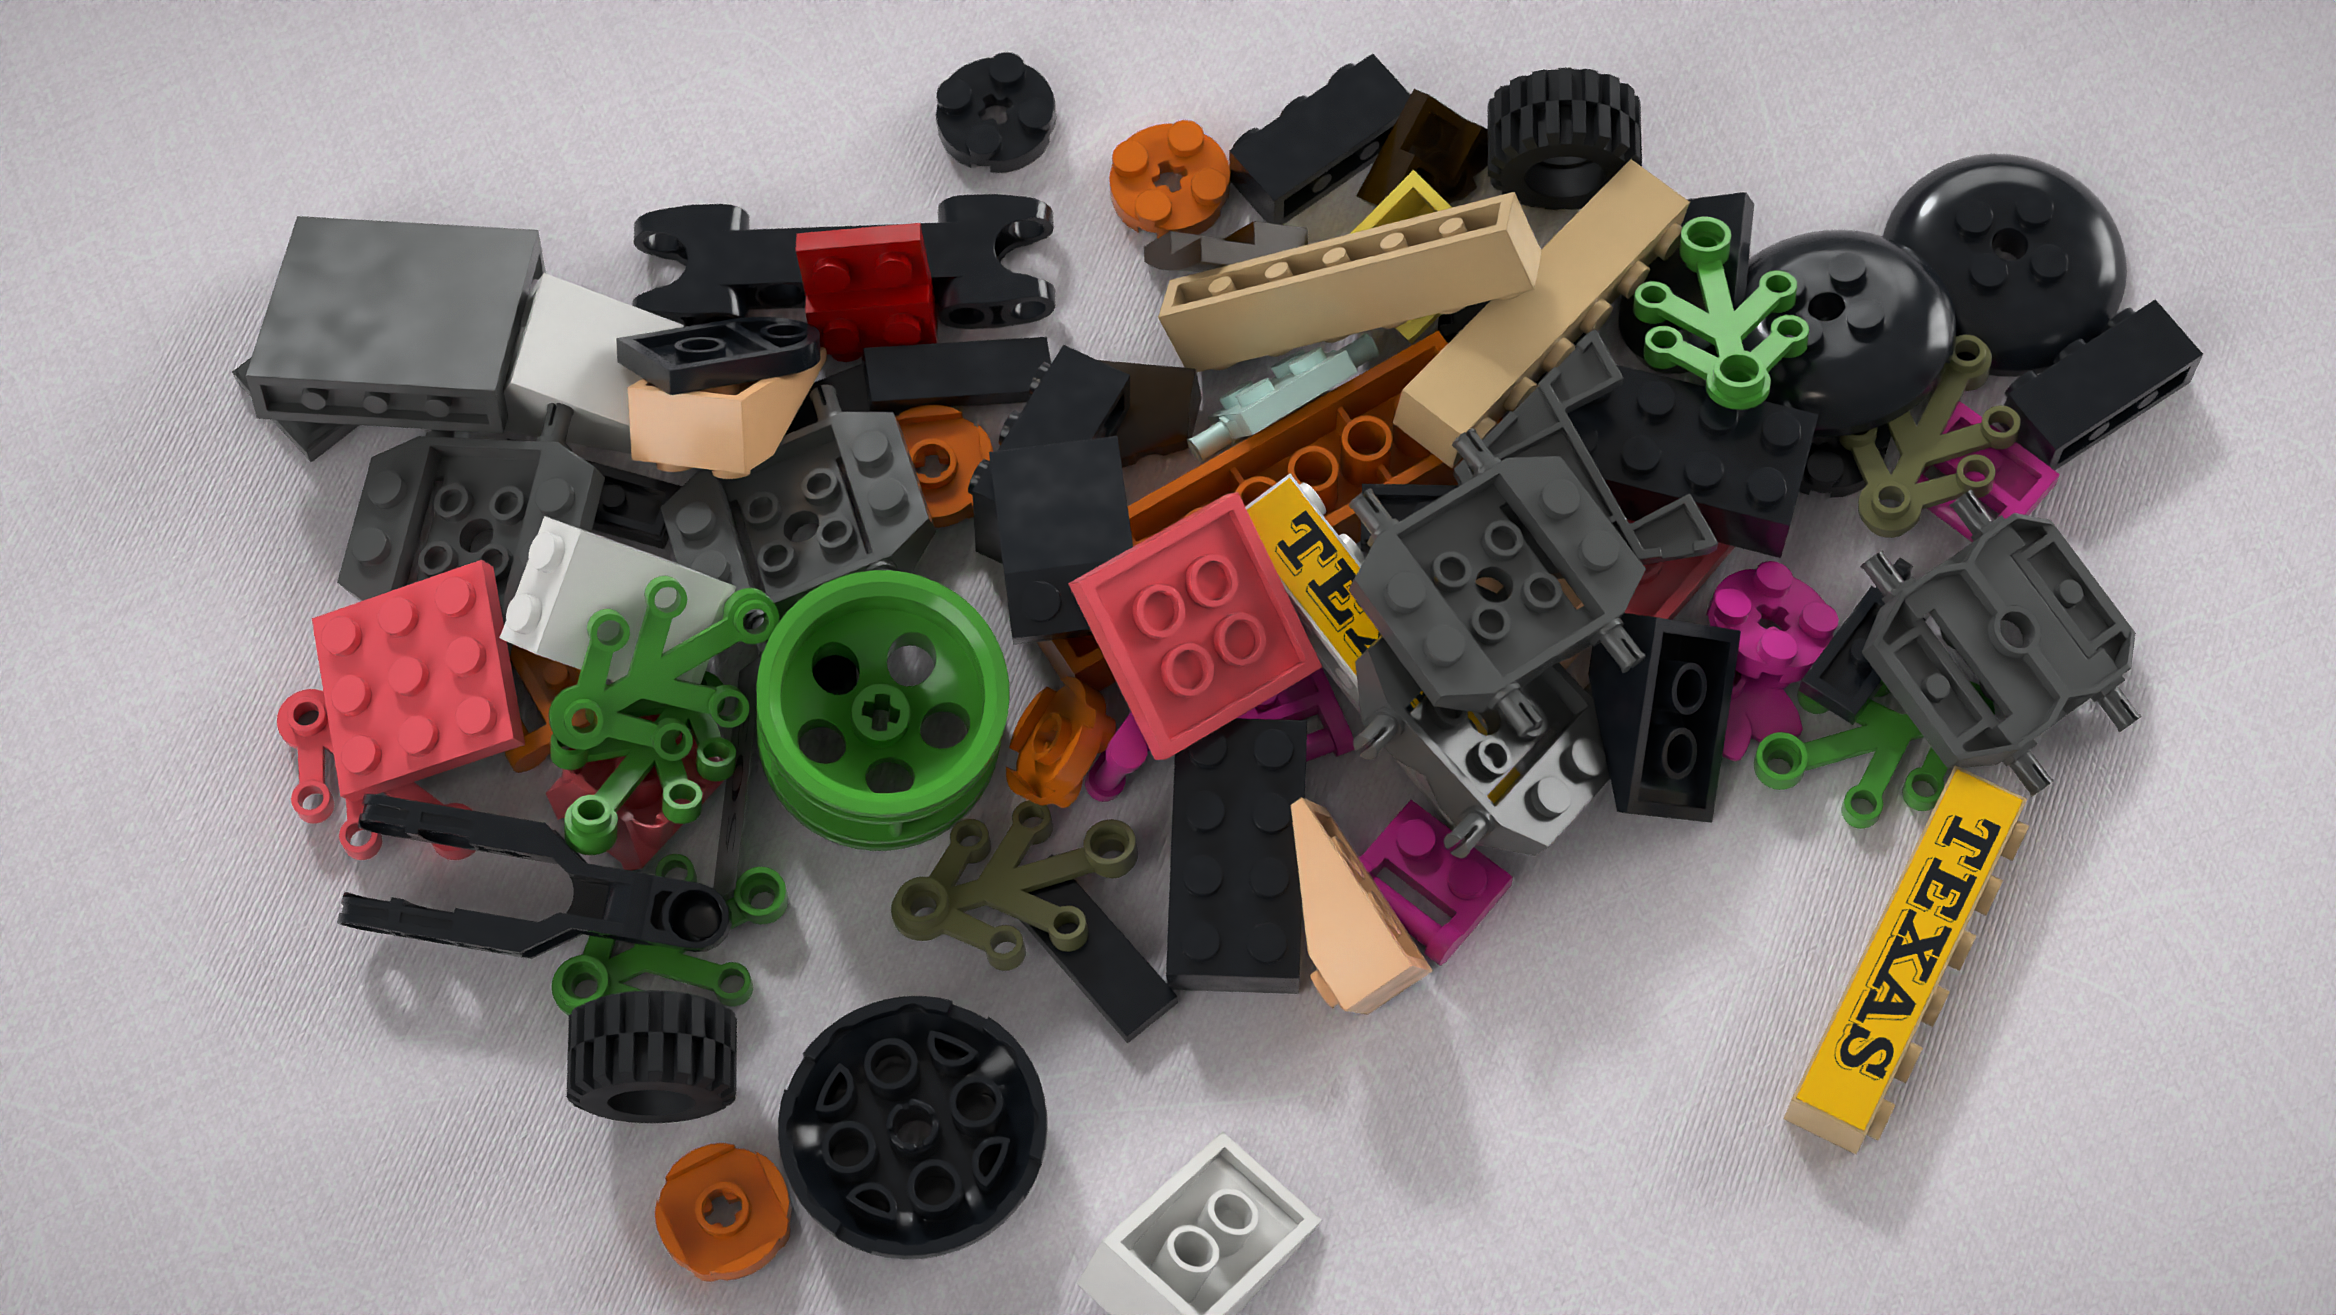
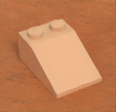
[627,347,827,479]
[1291,798,1433,1015]

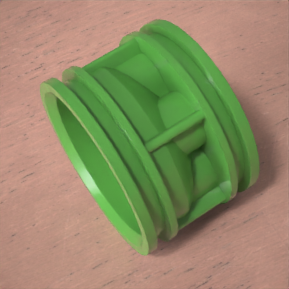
[756,570,1010,851]

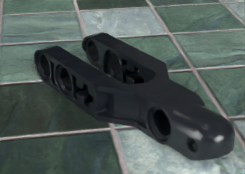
[337,794,732,959]

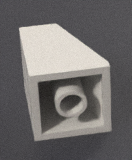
[503,273,684,454]
[500,516,737,684]

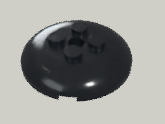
[1883,154,2127,377]
[1742,230,1956,437]
[778,996,1048,1259]

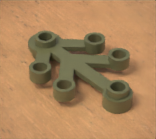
[1838,335,2020,538]
[891,800,1138,971]

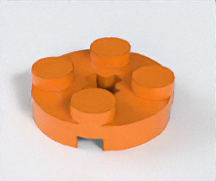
[1109,120,1231,239]
[896,405,993,528]
[1006,676,1116,808]
[655,1143,792,1282]

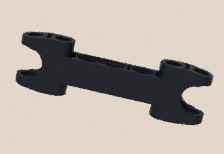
[632,194,1055,329]

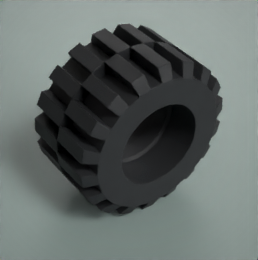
[1487,67,1642,210]
[567,990,737,1123]

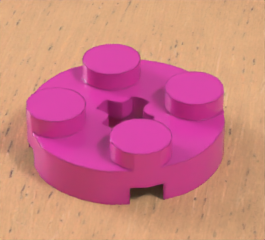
[1706,561,1839,683]

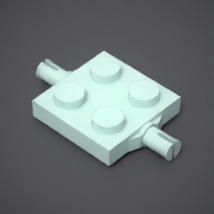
[1187,333,1379,462]

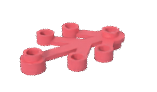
[277,689,475,860]

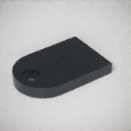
[1618,192,1754,374]
[616,317,821,395]

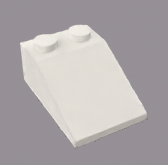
[1076,1131,1322,1315]

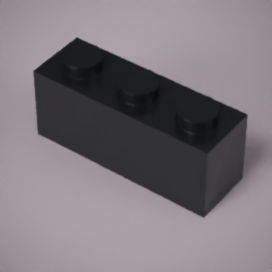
[1229,53,1411,225]
[1998,299,2203,470]

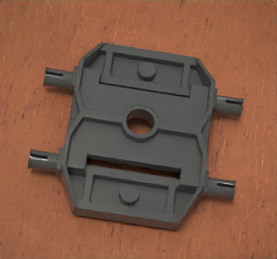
[661,385,936,659]
[337,403,605,656]
[1349,428,1646,737]
[1860,489,2142,797]
[1353,584,1610,858]

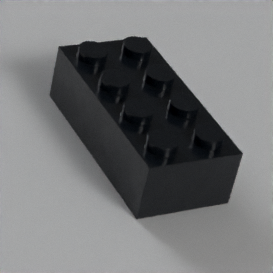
[1567,353,1818,558]
[1166,718,1307,994]

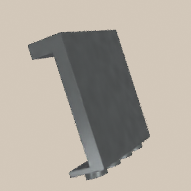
[246,216,546,434]

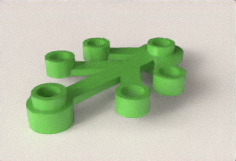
[1633,217,1809,410]
[549,576,779,761]
[550,671,736,855]
[1754,681,1995,829]
[552,854,789,1016]

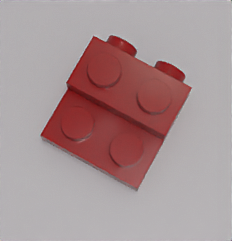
[796,223,938,362]

